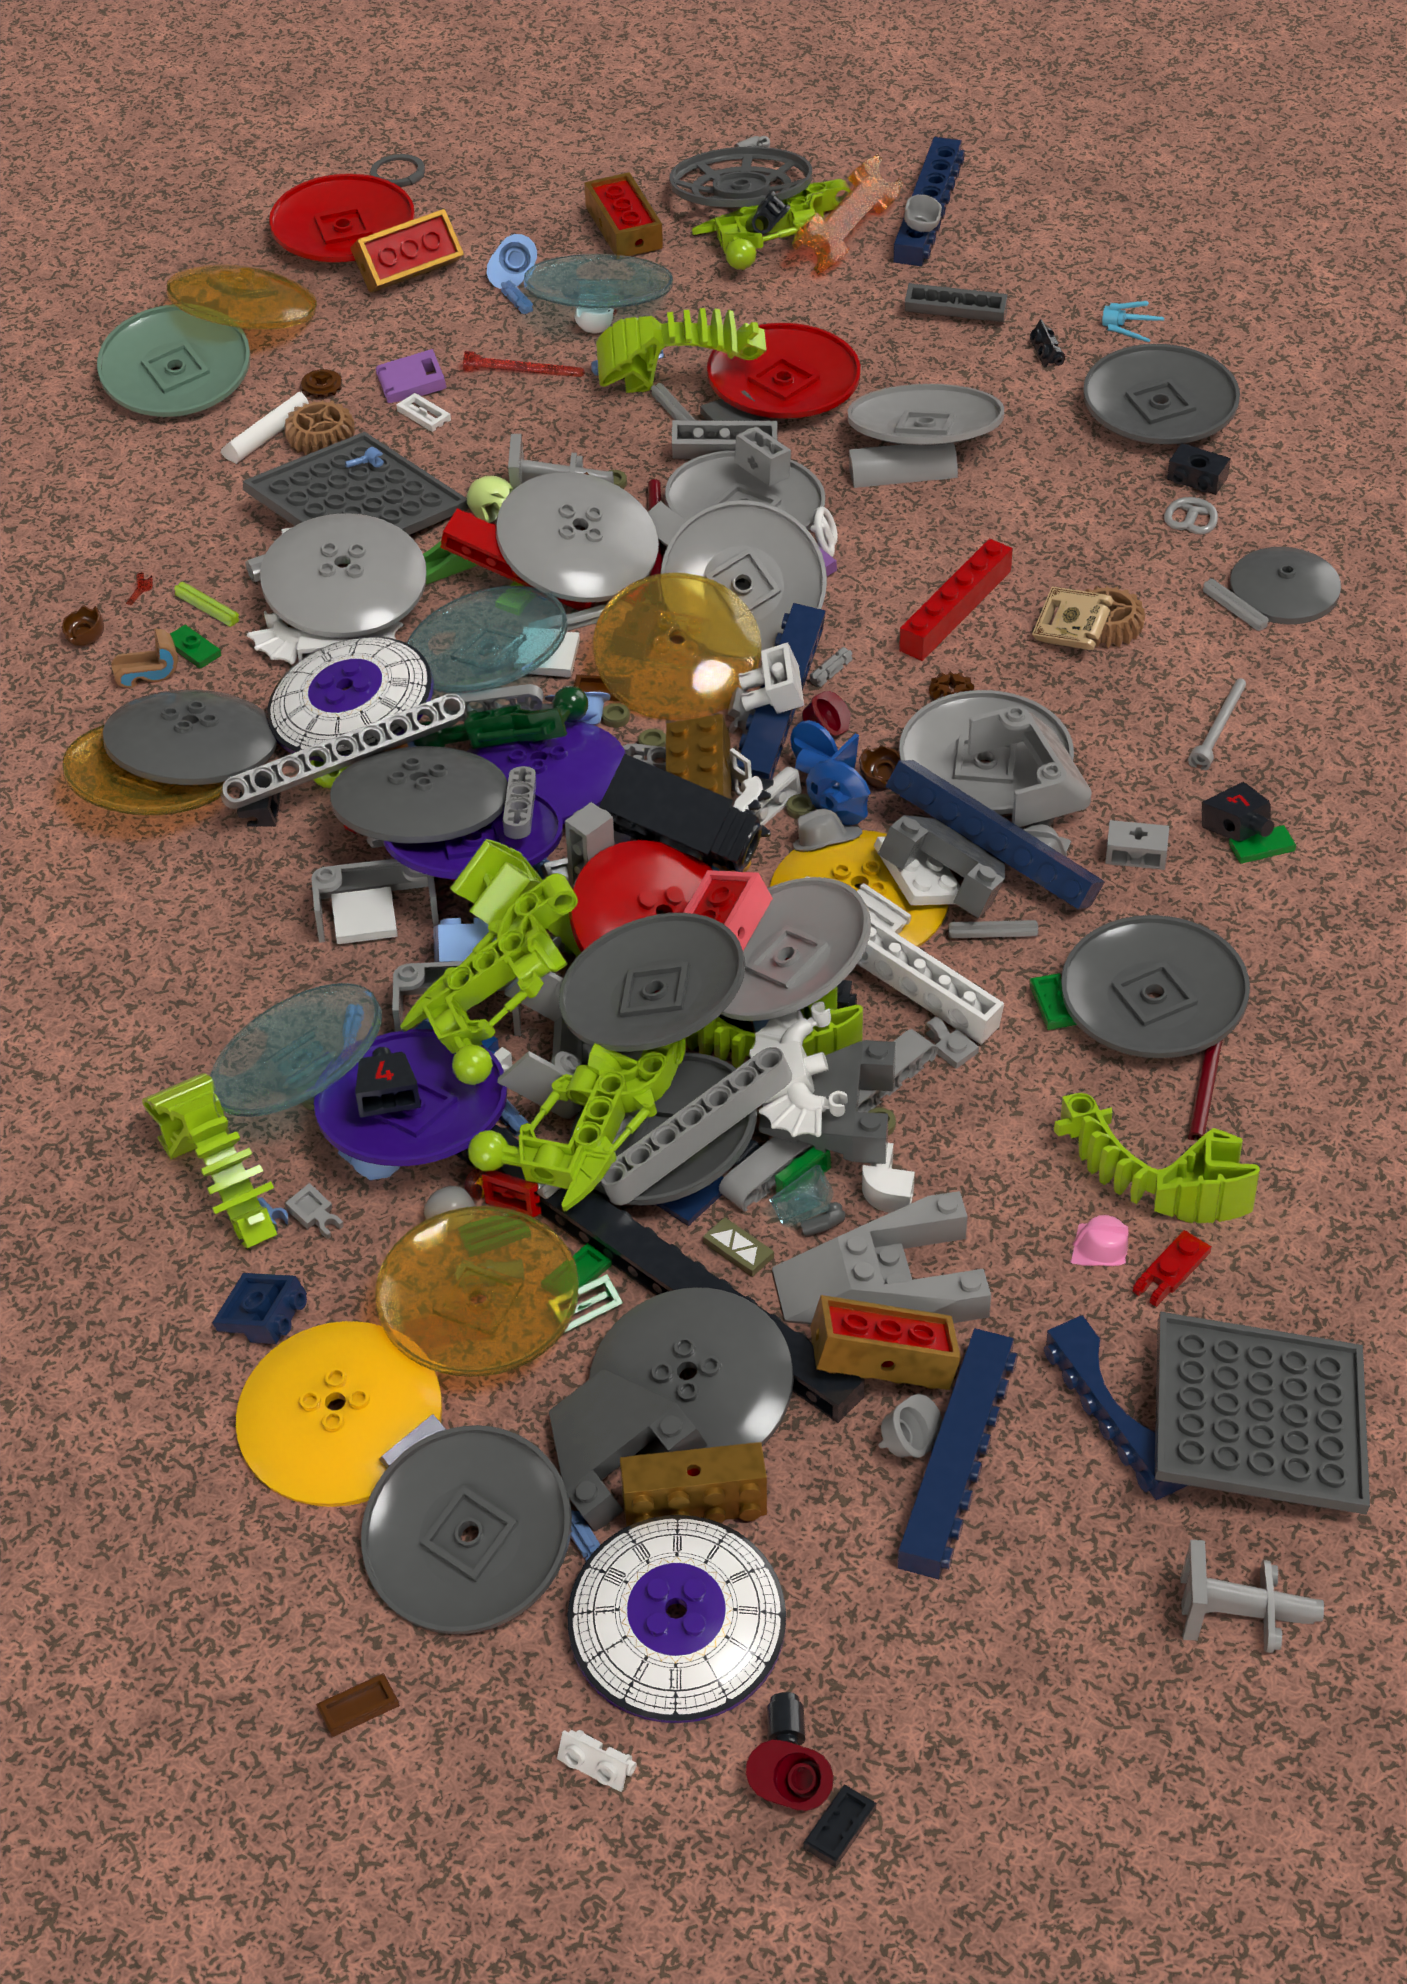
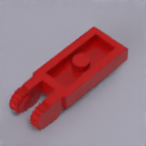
[1132,1230,1212,1307]

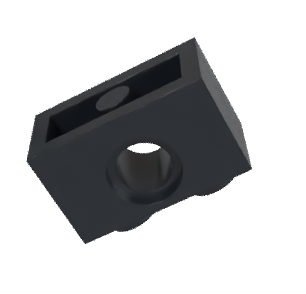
[1167,443,1231,495]

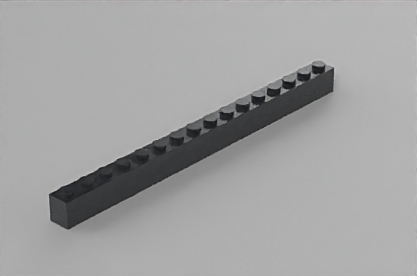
[455,1124,865,1423]

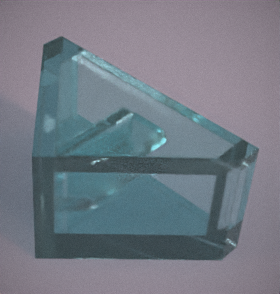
[769,1165,834,1227]

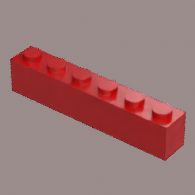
[440,508,596,611]
[899,538,1013,661]

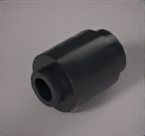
[767,1692,805,1745]

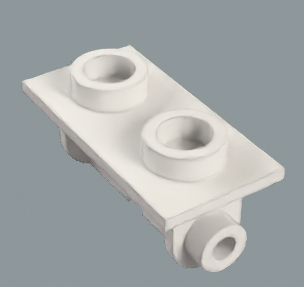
[557,1730,637,1792]

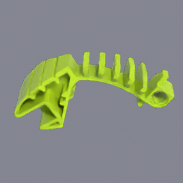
[596,308,766,393]
[450,839,581,958]
[686,986,863,1069]
[142,1073,278,1248]
[1054,1093,1260,1223]

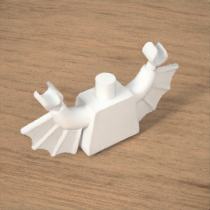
[247,611,403,664]
[749,1002,848,1137]

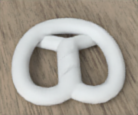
[810,506,838,557]

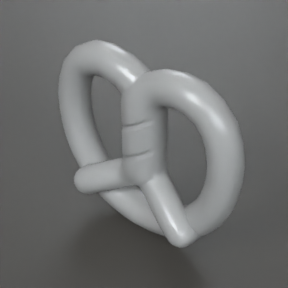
[1164,497,1218,535]

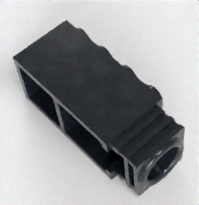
[599,754,762,872]

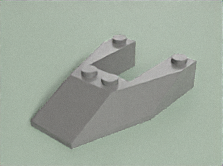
[772,1191,991,1325]

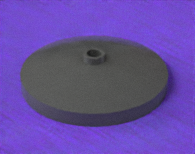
[1230,547,1341,625]

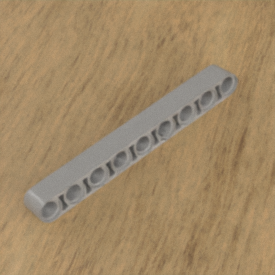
[221,693,465,809]
[719,1029,938,1211]

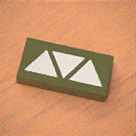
[703,1217,774,1277]

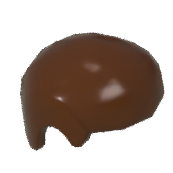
[61,605,104,646]
[859,745,900,788]

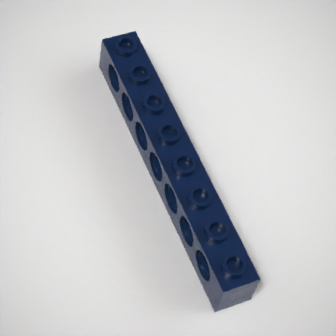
[893,137,965,266]

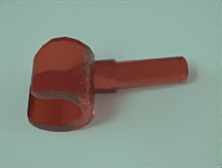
[126,572,153,605]

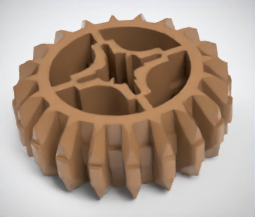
[285,399,355,455]
[1085,585,1145,649]

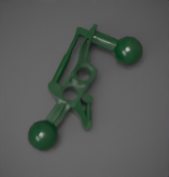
[413,686,589,749]

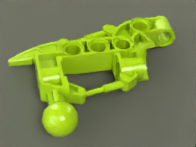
[692,179,854,270]
[400,873,578,1085]
[468,1038,686,1211]

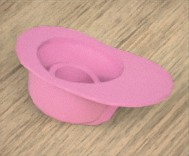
[1071,1215,1128,1266]

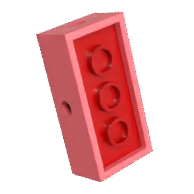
[683,870,773,951]

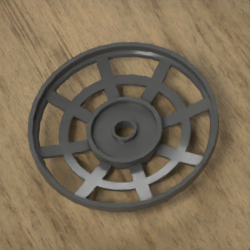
[669,146,813,207]

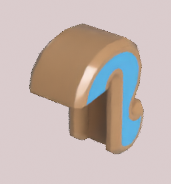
[111,629,178,688]

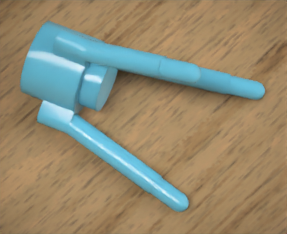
[1102,301,1164,342]

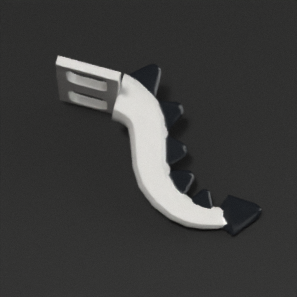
[729,748,774,837]

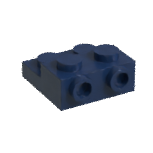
[212,1273,307,1344]

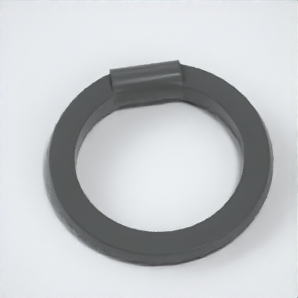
[370,154,425,187]

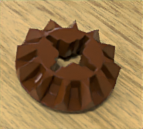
[301,369,342,399]
[929,670,974,700]

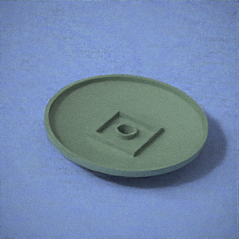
[97,304,251,417]

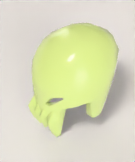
[466,476,513,523]

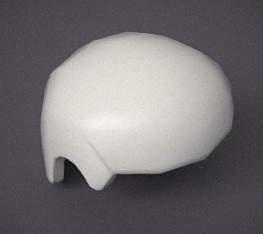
[574,305,614,334]

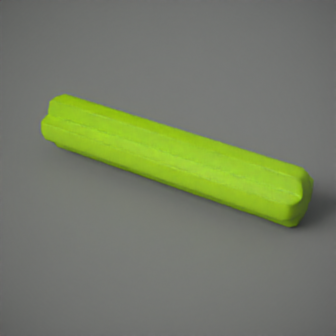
[174,582,240,627]

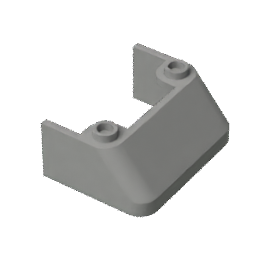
[968,706,1092,827]
[311,859,439,943]
[392,961,521,1036]
[498,972,583,1119]

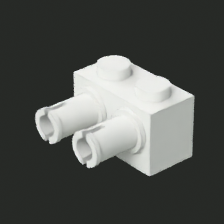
[738,642,804,714]

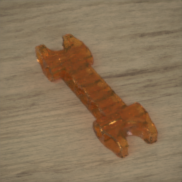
[792,153,904,275]

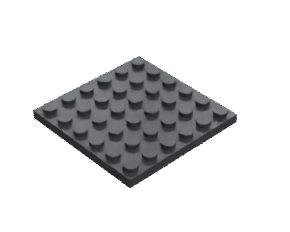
[243,432,469,535]
[1154,1312,1370,1515]

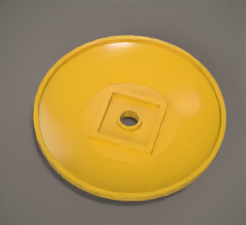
[770,830,949,947]
[236,1321,442,1507]

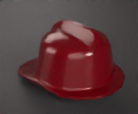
[802,691,851,737]
[746,1740,834,1811]

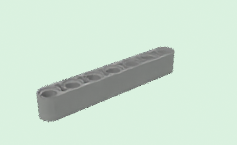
[600,1047,792,1205]

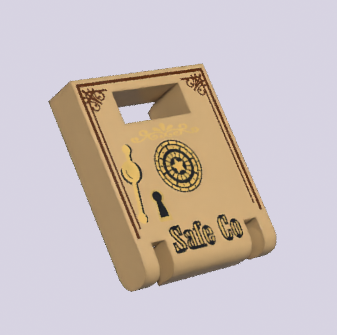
[1032,587,1114,650]

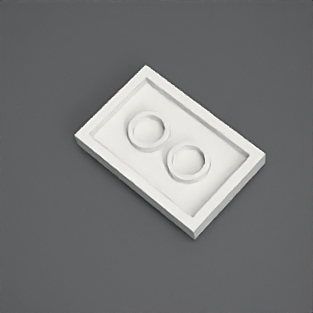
[874,837,960,905]

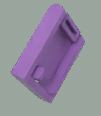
[375,349,447,403]

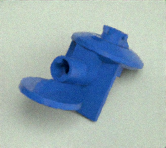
[790,720,871,825]

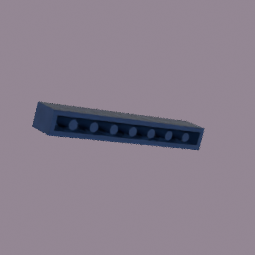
[736,603,826,786]
[886,760,1105,909]
[898,1328,1018,1580]

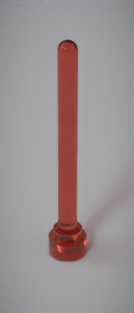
[463,351,585,377]

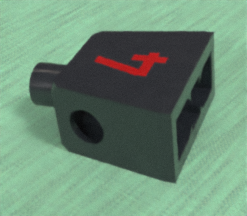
[1202,782,1274,841]
[355,1047,421,1118]

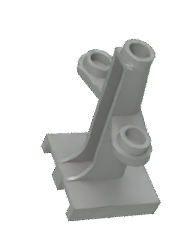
[508,434,614,490]
[1180,1540,1324,1653]

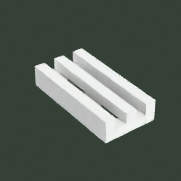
[396,393,451,432]

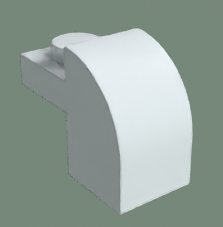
[862,1143,915,1213]

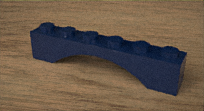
[1044,1315,1189,1501]

